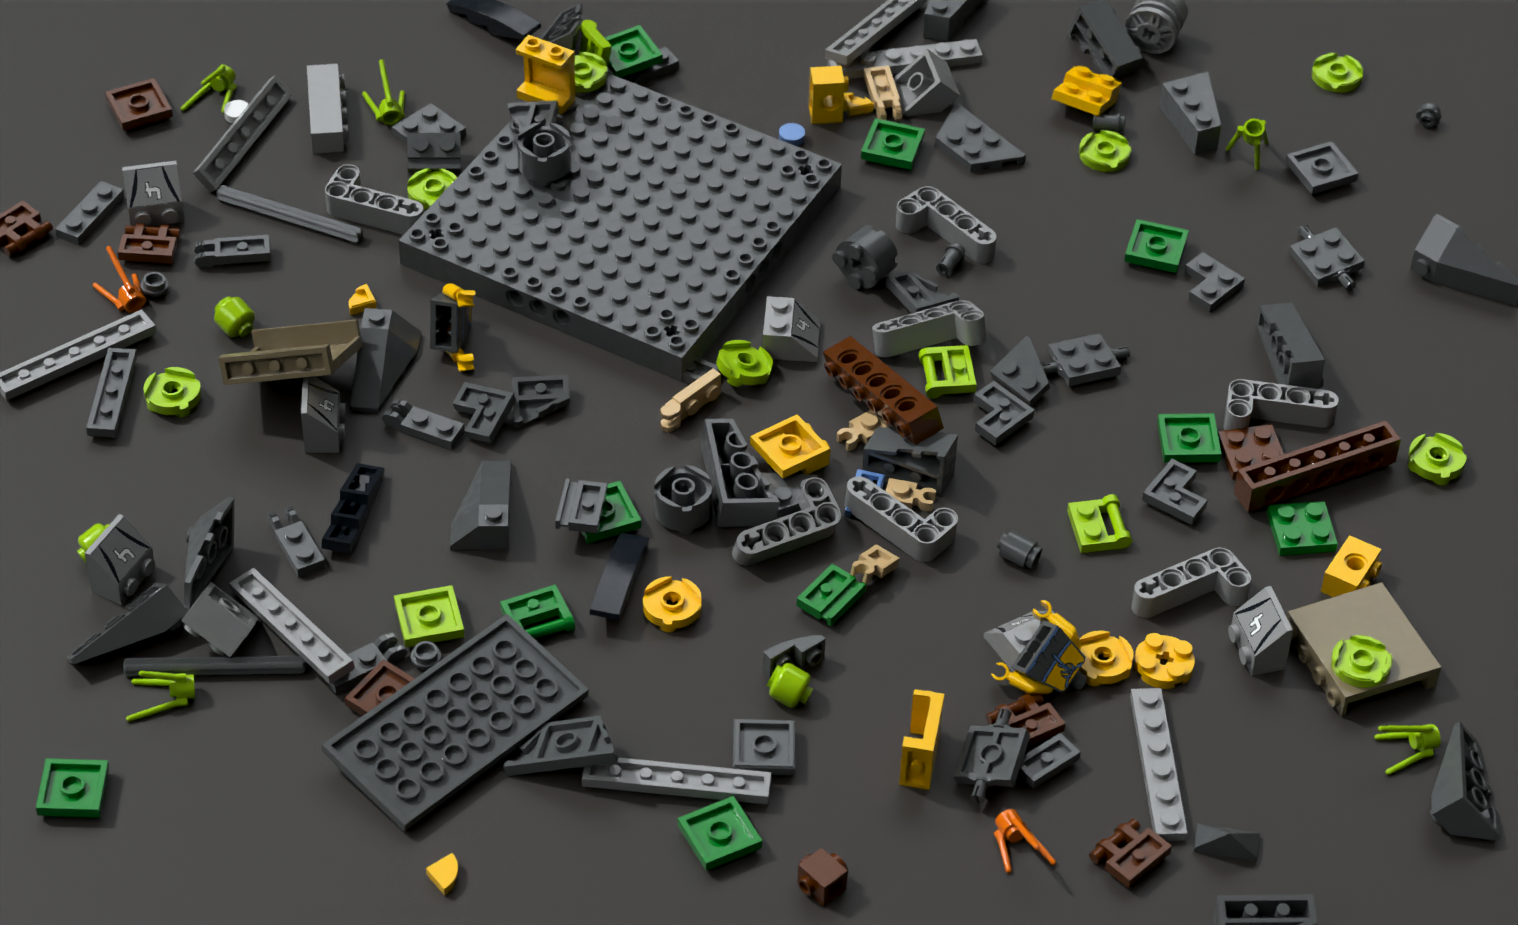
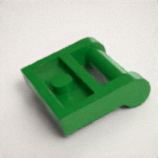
[500,584,576,639]

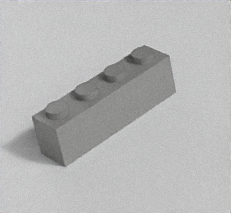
[307,64,349,154]

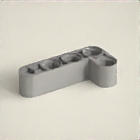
[325,164,424,235]
[896,186,997,264]
[872,300,987,357]
[1224,379,1339,430]
[844,476,958,562]
[732,477,841,566]
[1132,547,1251,618]

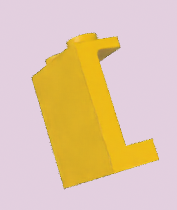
[516,35,575,115]
[899,690,944,790]

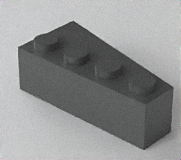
[1257,302,1325,389]
[700,419,780,527]

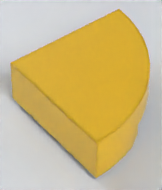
[844,93,874,116]
[349,284,377,315]
[426,853,458,895]

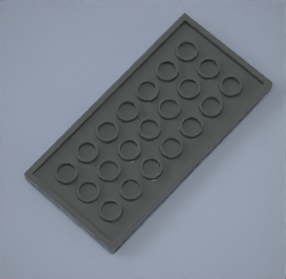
[322,614,589,832]

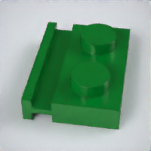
[796,564,867,626]

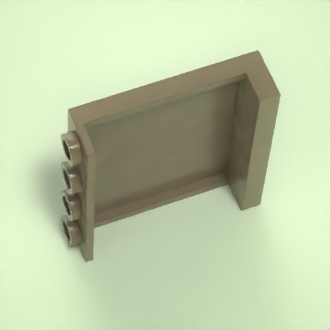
[218,319,363,385]
[1287,582,1441,717]

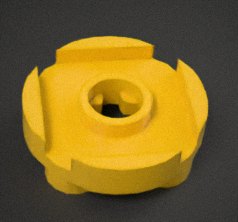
[643,576,701,632]
[1079,631,1134,686]
[1133,633,1195,689]

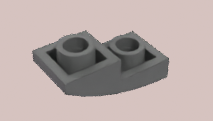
[762,635,826,678]

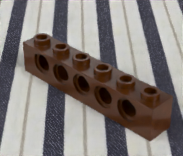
[823,336,944,445]
[1234,420,1401,512]

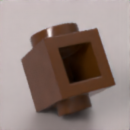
[797,848,849,907]

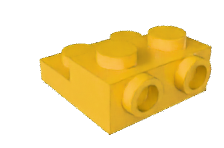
[1052,66,1121,116]
[750,415,831,479]

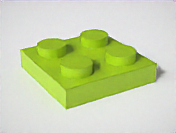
[394,585,464,648]

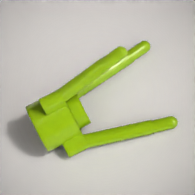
[362,59,405,125]
[181,64,237,113]
[1226,118,1269,170]
[126,671,195,722]
[1374,724,1441,775]

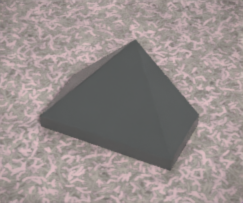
[1194,823,1260,862]

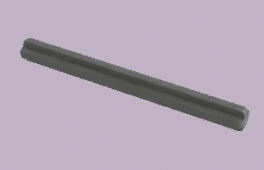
[216,185,363,243]
[123,655,306,677]

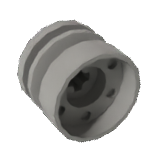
[1125,0,1188,54]

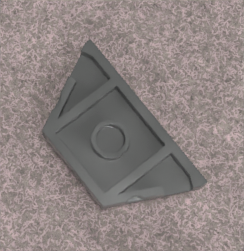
[935,103,1026,172]
[504,715,618,776]

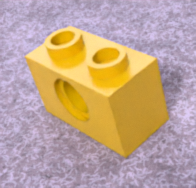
[809,66,849,124]
[1321,535,1383,597]

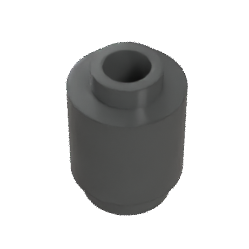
[997,530,1043,569]

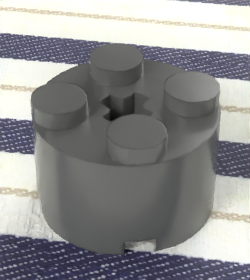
[517,122,571,186]
[832,225,898,290]
[654,465,712,535]

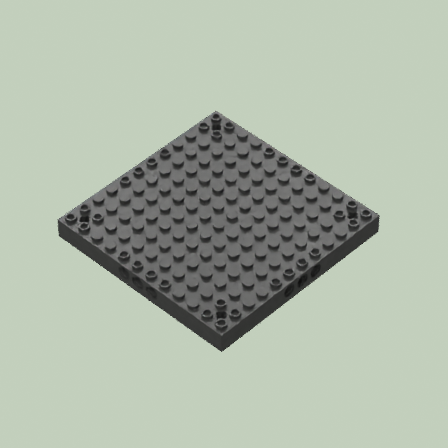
[399,73,842,382]

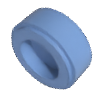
[779,123,805,146]

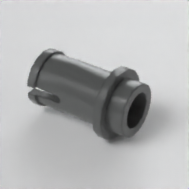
[1093,113,1126,133]
[936,243,965,277]

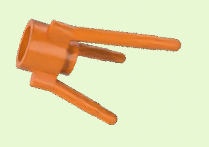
[93,246,147,313]
[994,809,1056,873]

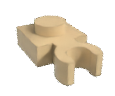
[836,410,889,451]
[886,478,936,512]
[850,544,900,583]

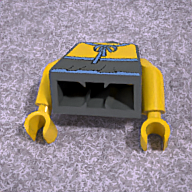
[430,283,475,371]
[991,600,1087,694]

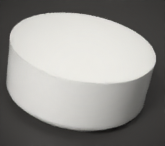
[224,100,248,124]

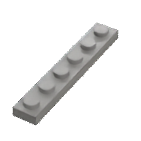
[825,0,927,65]
[828,39,983,79]
[192,75,293,193]
[0,309,156,401]
[229,567,355,685]
[1130,688,1187,841]
[582,757,771,804]

